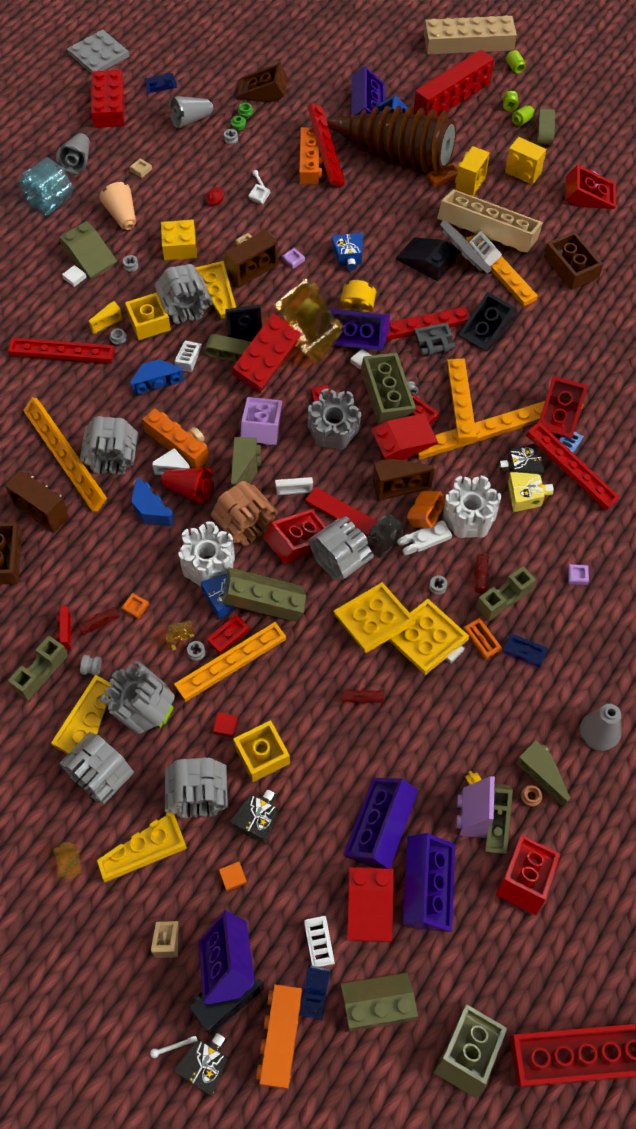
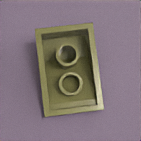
[59,221,118,279]
[231,437,261,488]
[434,1004,507,1098]

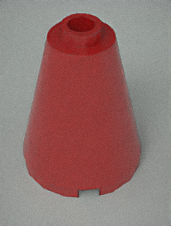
[161,467,214,505]

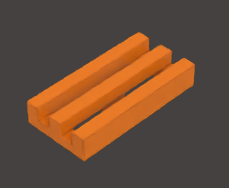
[427,163,458,187]
[463,618,502,660]

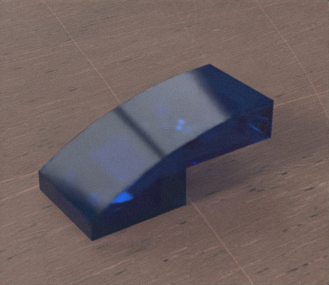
[299,965,331,1020]

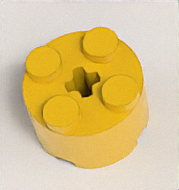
[339,280,376,312]

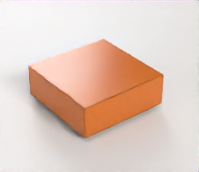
[121,593,149,619]
[219,862,247,891]

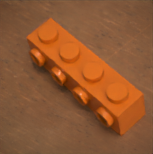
[300,127,322,184]
[142,409,209,468]
[256,984,302,1090]

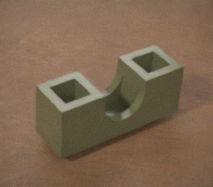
[476,566,536,622]
[8,636,68,701]

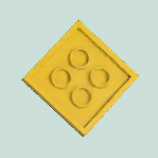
[334,582,416,653]
[389,599,469,675]

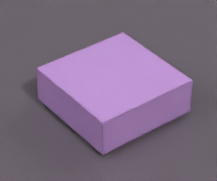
[282,248,305,269]
[568,564,589,585]

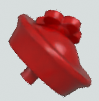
[206,187,224,206]

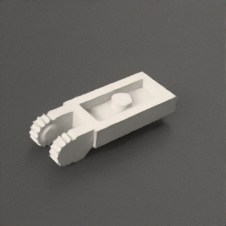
[397,520,452,555]

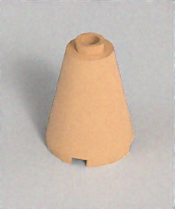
[99,182,136,230]

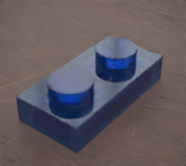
[144,73,177,93]
[503,633,548,668]

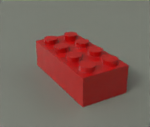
[91,70,125,128]
[231,313,302,394]

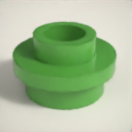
[238,103,253,117]
[231,116,246,131]

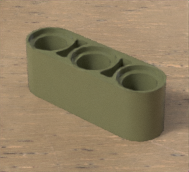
[537,108,555,145]
[204,334,251,362]

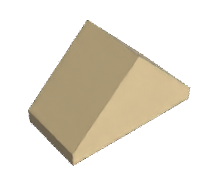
[151,921,178,958]

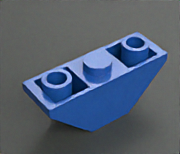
[130,359,184,395]
[131,478,174,526]

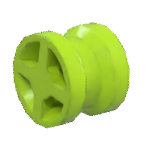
[503,91,518,111]

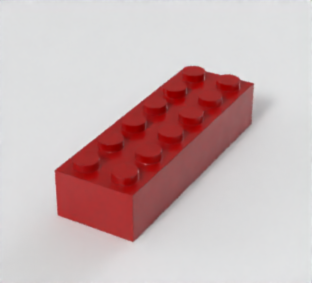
[414,49,494,117]
[510,1024,636,1088]

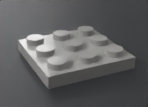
[67,29,130,74]
[440,220,492,274]

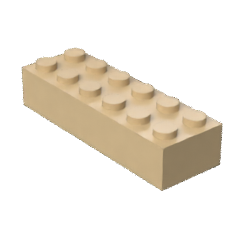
[424,16,517,54]
[437,189,543,252]

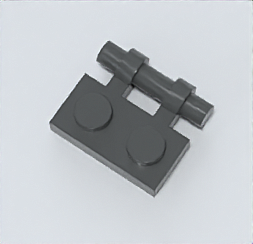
[414,323,456,356]

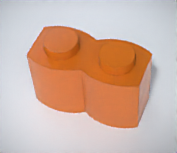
[407,491,446,528]

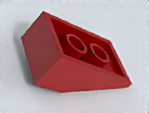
[565,164,616,209]
[539,376,588,438]
[371,414,438,460]
[263,509,326,565]
[496,834,560,915]
[347,867,394,942]

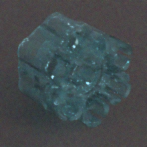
[18,157,74,216]

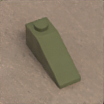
[516,741,570,807]
[485,783,513,854]

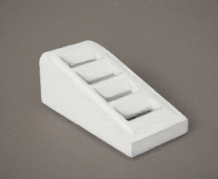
[469,231,502,266]
[174,341,202,372]
[304,916,335,969]

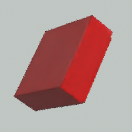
[213,712,238,737]

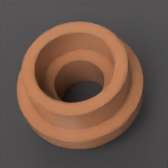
[521,785,542,807]

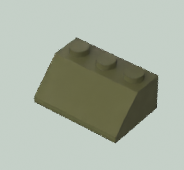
[341,973,418,1032]

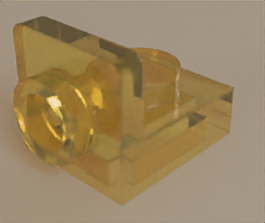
[165,621,194,651]
[53,842,82,879]

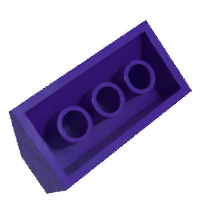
[351,66,385,115]
[316,308,390,350]
[343,778,418,869]
[403,833,455,932]
[198,910,255,1004]

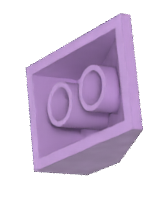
[241,397,282,445]
[456,776,495,838]

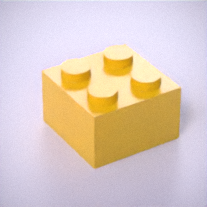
[505,137,547,185]
[455,146,490,196]
[161,220,197,260]
[125,292,171,340]
[233,720,290,782]

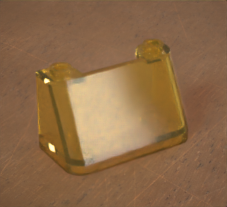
[274,278,343,364]

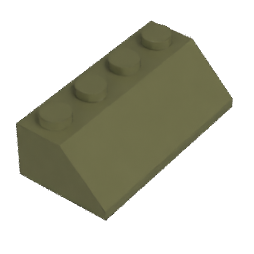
[360,352,416,425]
[222,567,306,622]

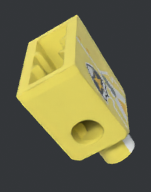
[508,472,553,512]

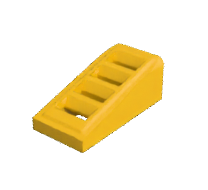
[89,301,123,334]

